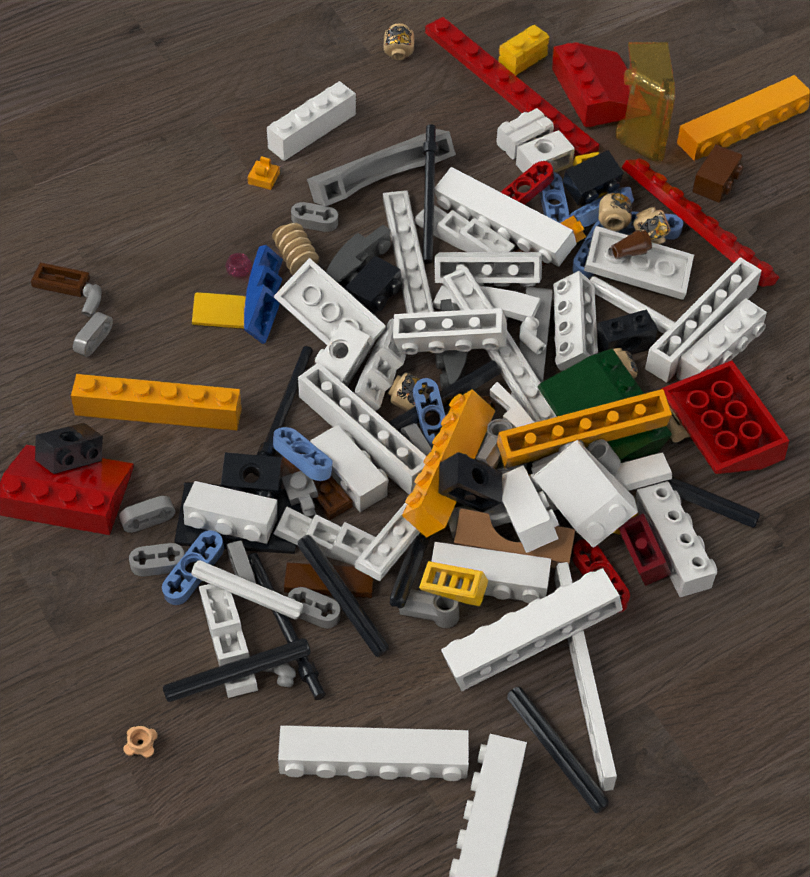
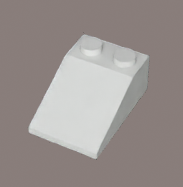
[533,440,638,548]

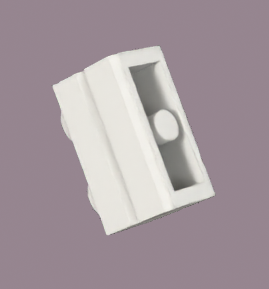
[496,108,554,160]

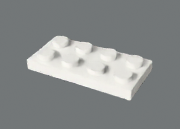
[584,226,694,300]
[273,258,387,358]

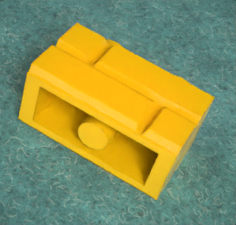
[498,25,549,76]

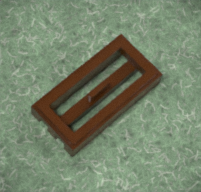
[31,262,90,297]

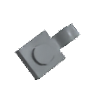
[281,471,318,518]

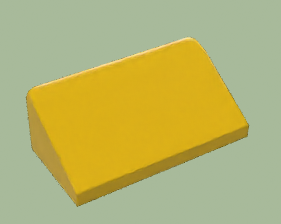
[192,292,246,329]

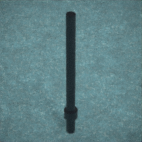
[423,124,438,264]
[253,346,313,477]
[247,553,326,700]

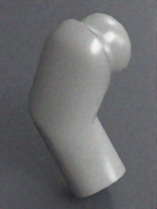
[81,283,102,317]
[264,663,296,687]

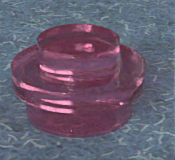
[226,253,252,277]

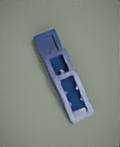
[244,245,283,344]

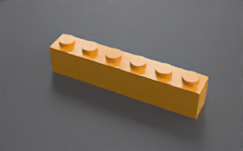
[677,75,810,161]
[71,374,242,431]
[402,389,495,538]
[497,389,672,469]

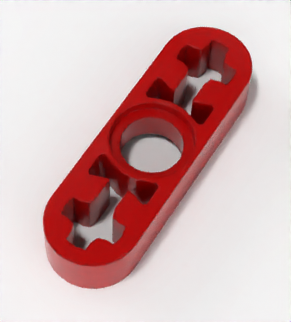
[501,161,554,205]
[572,539,630,613]

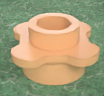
[123,726,158,758]

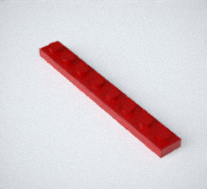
[622,158,779,287]

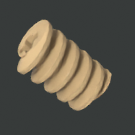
[272,223,319,276]

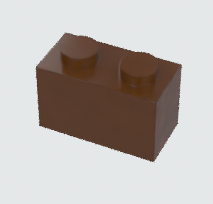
[692,144,744,203]

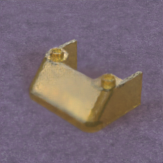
[616,42,675,161]

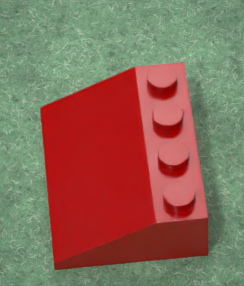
[552,42,653,128]
[660,360,790,474]
[0,445,134,535]

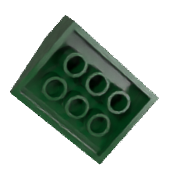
[537,349,672,463]

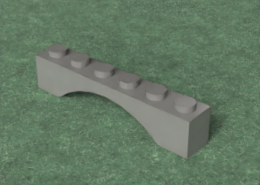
[307,129,456,206]

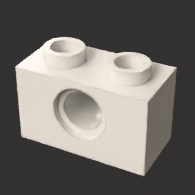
[516,130,575,175]
[315,320,374,387]

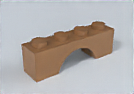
[453,508,575,570]

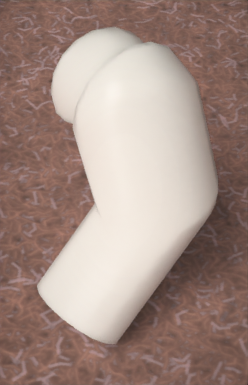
[519,316,546,355]

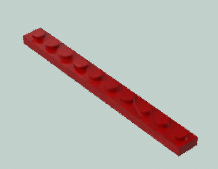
[425,17,600,157]

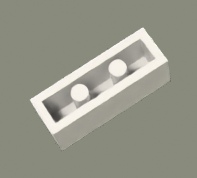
[310,425,389,512]
[502,465,559,553]
[183,481,277,544]

